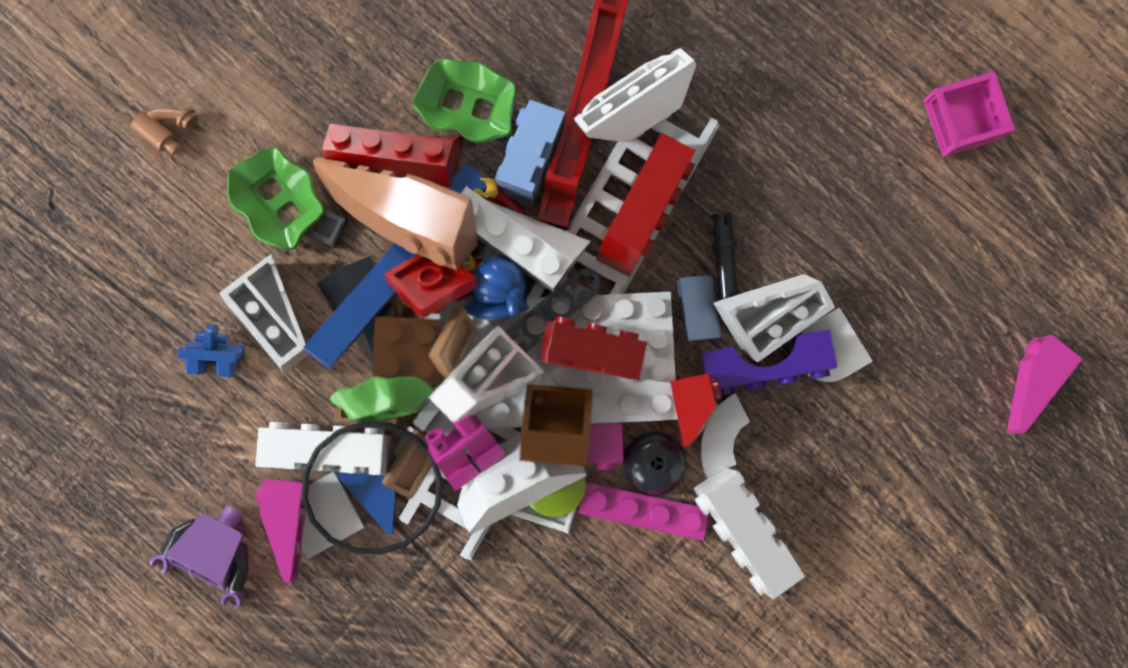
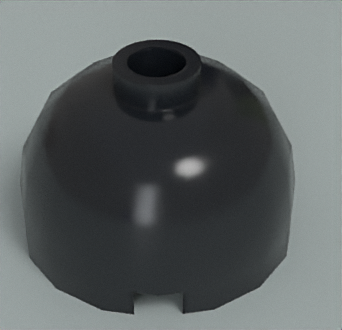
[623,431,686,495]

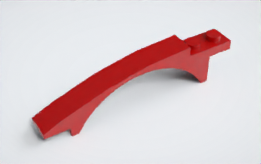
[537,0,629,230]

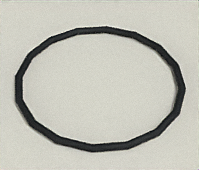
[301,421,443,555]

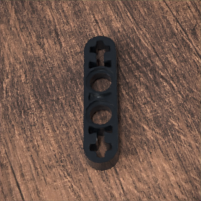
[505,269,600,353]

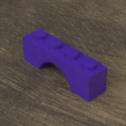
[701,329,837,395]

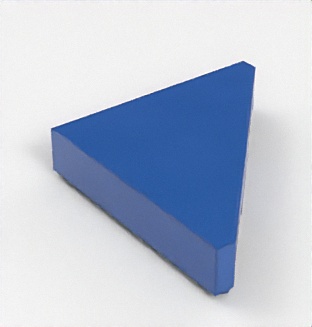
[337,471,397,534]

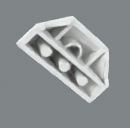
[574,48,696,143]
[457,434,587,534]

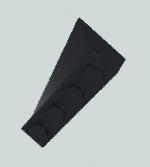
[317,256,396,365]

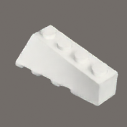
[461,186,591,292]

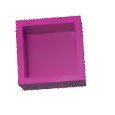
[923,71,1015,157]

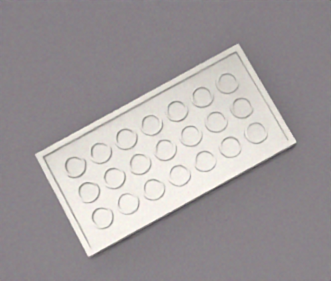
[416,292,678,432]

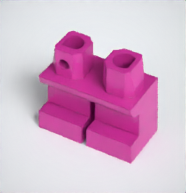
[425,415,506,492]

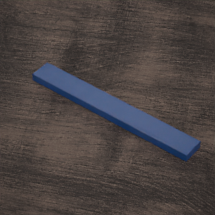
[304,163,487,370]

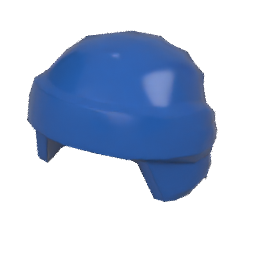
[472,255,529,318]

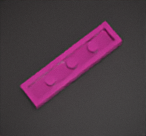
[578,482,709,541]

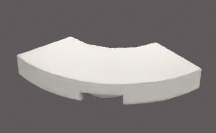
[700,393,750,478]

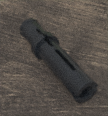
[712,213,738,301]

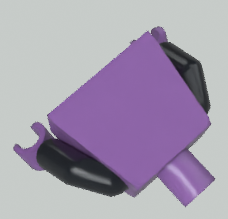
[150,506,249,610]

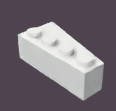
[255,422,392,475]
[693,467,805,600]

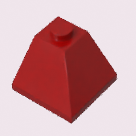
[670,373,722,446]

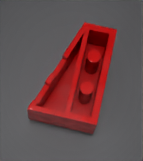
[539,316,647,381]

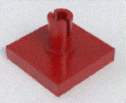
[384,254,477,319]

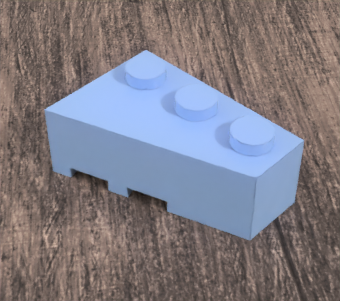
[495,100,565,206]

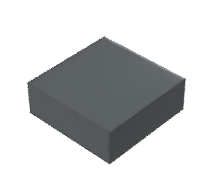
[305,209,348,248]

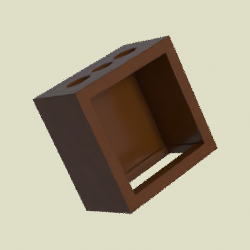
[372,317,443,389]
[519,384,593,467]

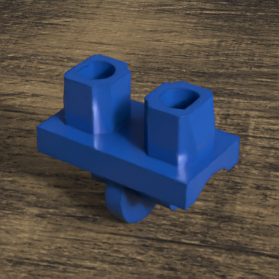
[178,324,245,377]

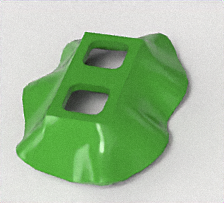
[413,59,516,143]
[227,147,324,250]
[329,376,436,422]

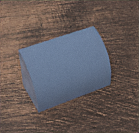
[677,276,723,344]

